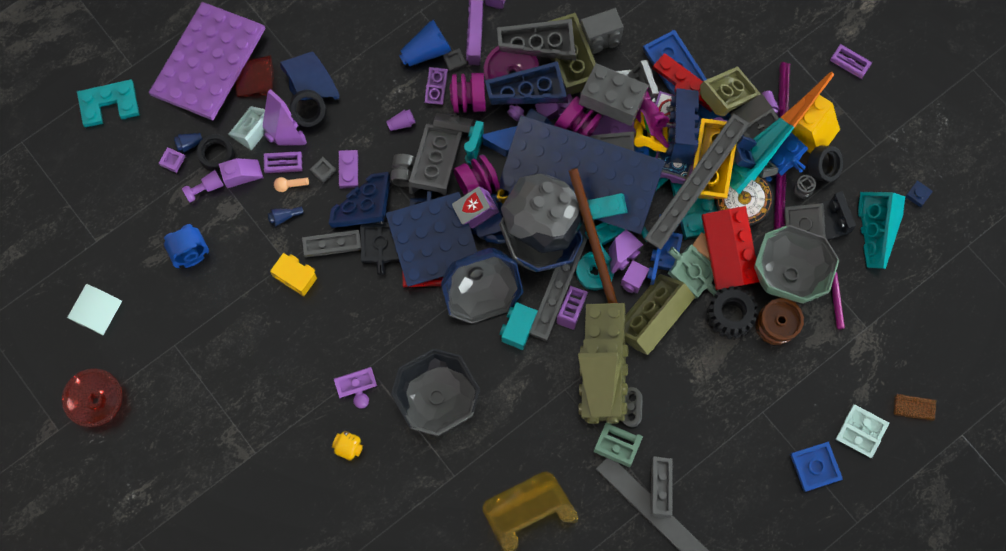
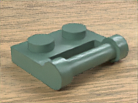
[594,421,643,467]

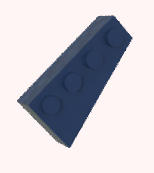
[485,61,568,105]
[667,88,699,165]

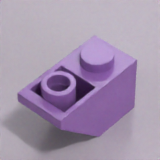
[609,230,643,274]

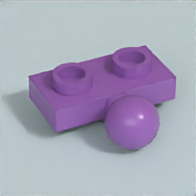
[334,367,377,409]

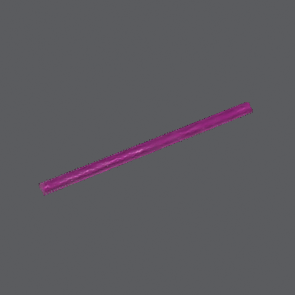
[774,62,790,230]

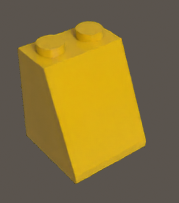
[791,95,840,153]

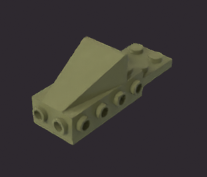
[578,303,628,424]

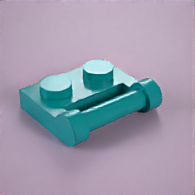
[464,120,484,165]

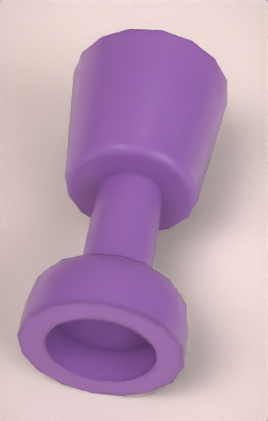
[182,170,224,202]

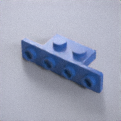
[647,214,683,286]

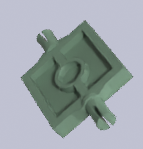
[668,244,720,299]

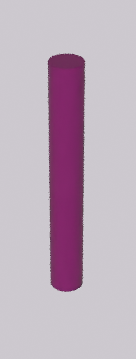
[831,272,845,329]

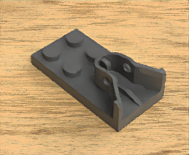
[409,124,462,197]

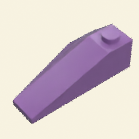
[262,89,307,146]

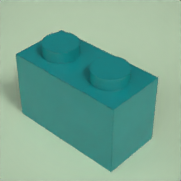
[587,193,628,220]
[499,302,538,350]

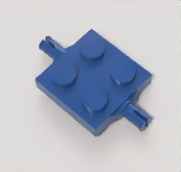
[770,133,808,176]

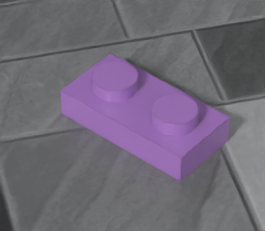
[339,150,358,188]

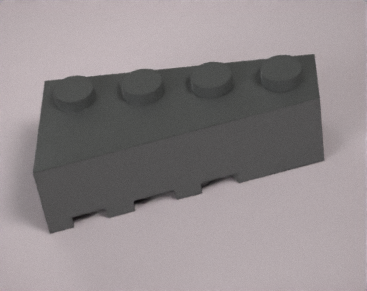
[497,19,576,61]

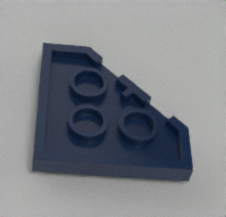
[329,172,390,228]

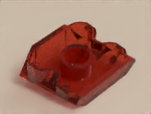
[236,55,274,97]

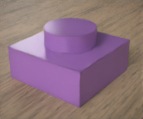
[159,147,185,173]

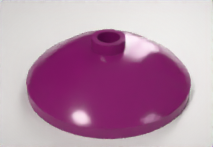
[484,46,539,80]

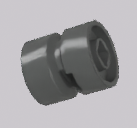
[390,154,416,187]

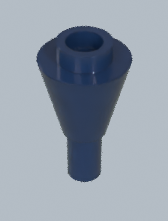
[267,206,303,227]

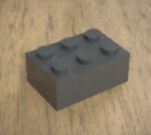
[579,63,648,126]

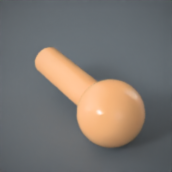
[274,177,309,192]

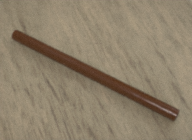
[568,168,618,303]

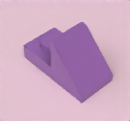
[535,94,573,120]

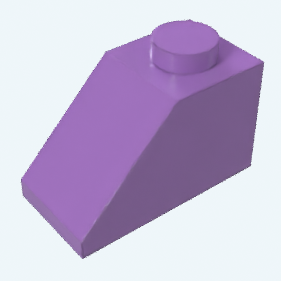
[219,158,263,188]

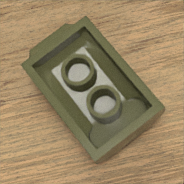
[700,67,761,116]

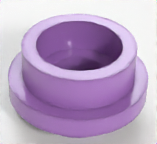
[507,104,524,121]

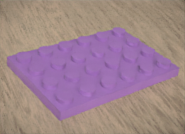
[149,2,266,120]

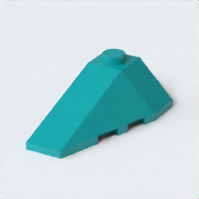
[858,192,905,269]

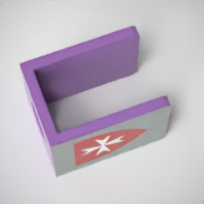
[452,186,499,229]

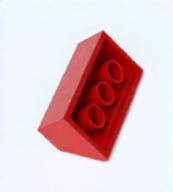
[701,206,759,290]

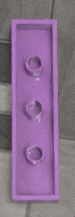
[466,0,484,65]

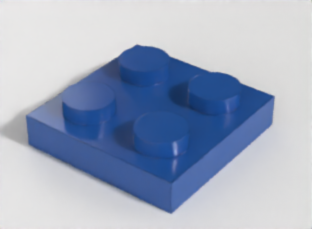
[790,442,843,492]

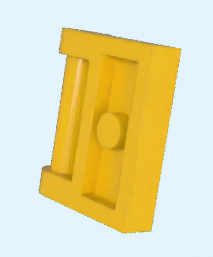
[634,119,668,153]

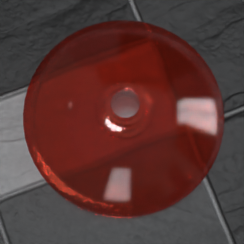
[62,369,122,427]

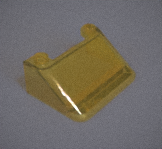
[483,472,579,551]

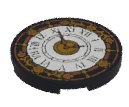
[716,175,773,226]

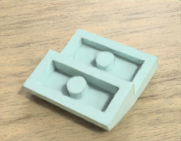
[67,284,122,335]
[836,404,890,458]

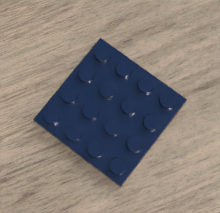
[385,192,477,287]

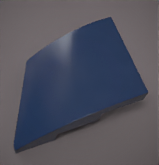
[280,51,340,100]

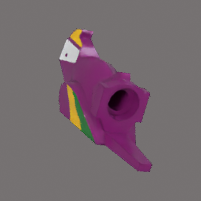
[636,88,670,148]

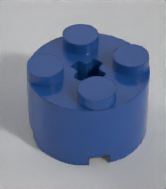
[164,224,209,268]

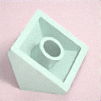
[228,106,265,151]

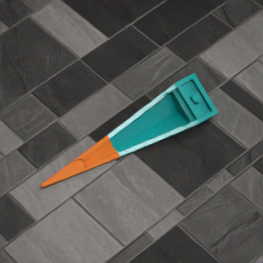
[729,72,834,194]

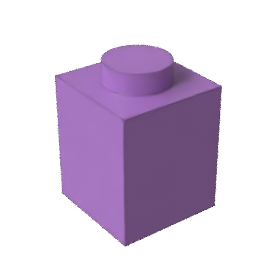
[621,260,649,294]

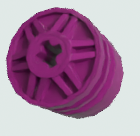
[450,73,486,113]
[554,96,602,137]
[453,154,500,196]

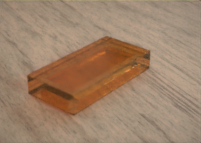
[894,394,936,421]

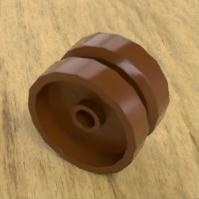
[755,298,804,345]

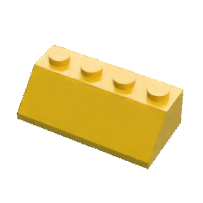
[693,118,736,200]

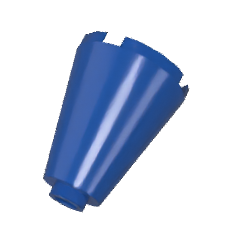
[399,20,452,66]

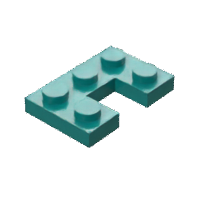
[77,79,140,128]

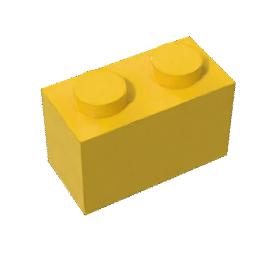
[270,253,317,296]

